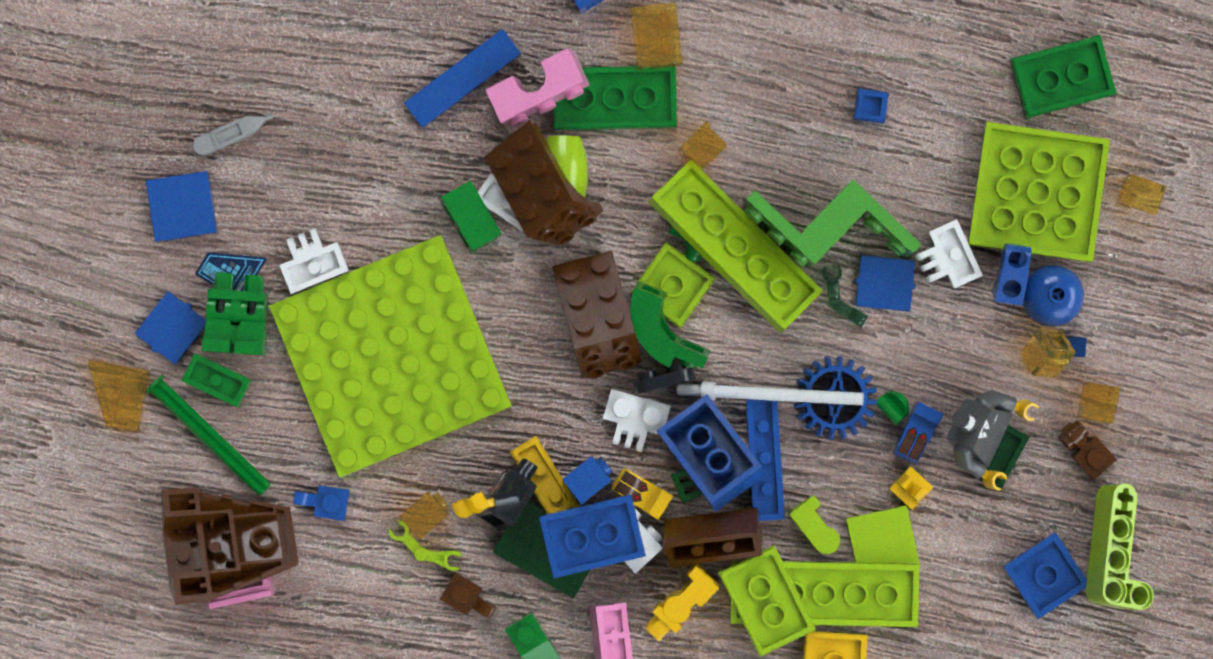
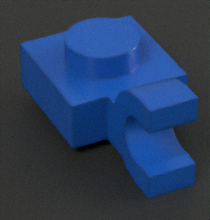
[293,485,350,521]

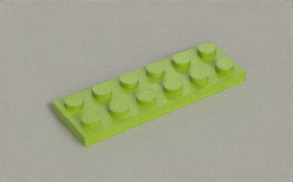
[648,160,823,334]
[730,560,920,627]

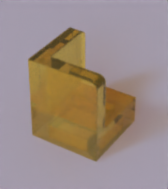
[680,121,727,171]
[1115,174,1167,215]
[1020,328,1076,378]
[1077,382,1120,424]

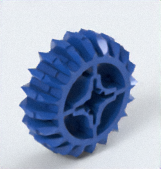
[793,356,877,440]

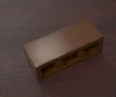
[664,507,763,567]

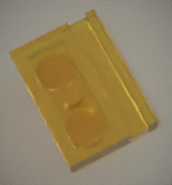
[631,3,683,70]

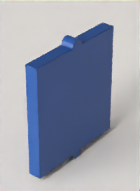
[855,255,916,312]
[135,291,206,365]

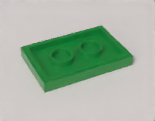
[1009,35,1117,119]

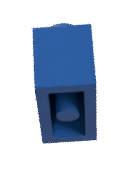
[562,455,613,504]

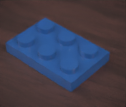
[539,494,646,578]

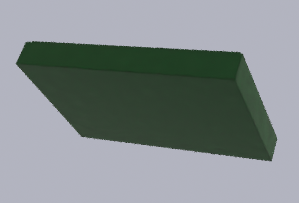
[493,501,590,599]

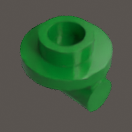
[876,390,909,425]

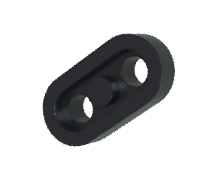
[633,364,696,395]

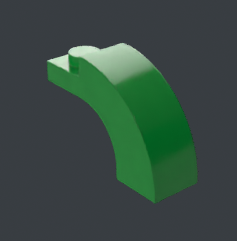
[630,281,711,369]

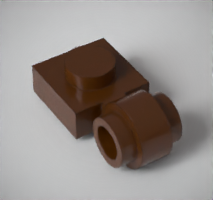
[1058,420,1117,480]

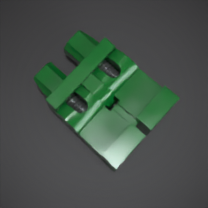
[201,272,269,356]

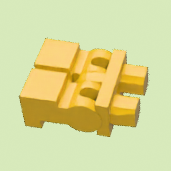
[645,564,719,641]

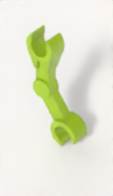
[388,520,463,571]

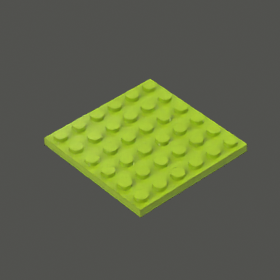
[269,235,512,478]

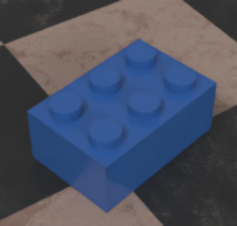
[656,394,766,512]

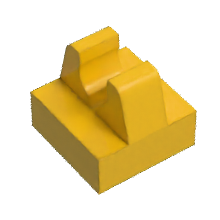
[888,466,933,510]

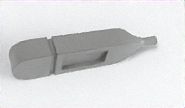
[193,113,274,156]

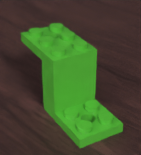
[743,179,922,268]

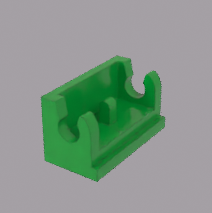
[440,180,502,254]

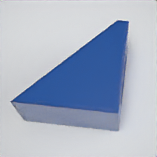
[1062,337,1087,358]

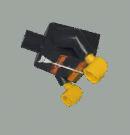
[452,458,538,531]

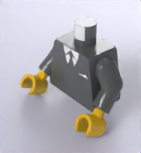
[947,390,1039,491]

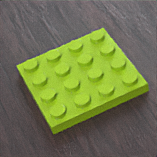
[968,122,1110,263]

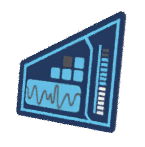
[195,252,267,291]

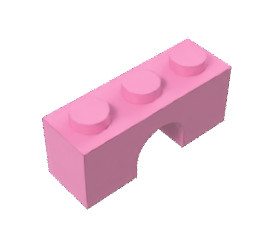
[485,48,590,128]

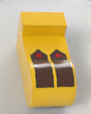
[611,467,673,520]

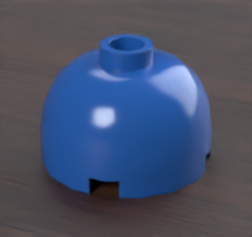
[1022,265,1084,327]

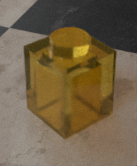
[400,491,450,540]

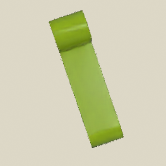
[1086,483,1154,610]

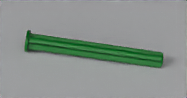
[145,375,270,495]

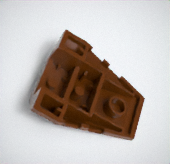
[161,487,299,605]

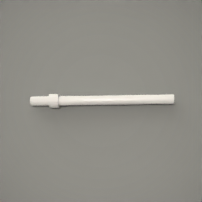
[677,381,864,405]

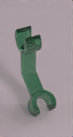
[822,265,868,328]

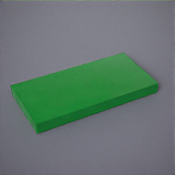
[553,66,677,131]

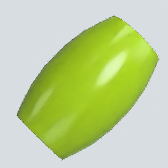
[546,135,588,197]

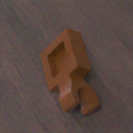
[440,572,497,619]

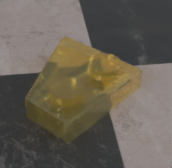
[88,360,150,432]

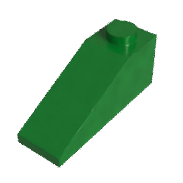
[505,611,562,659]

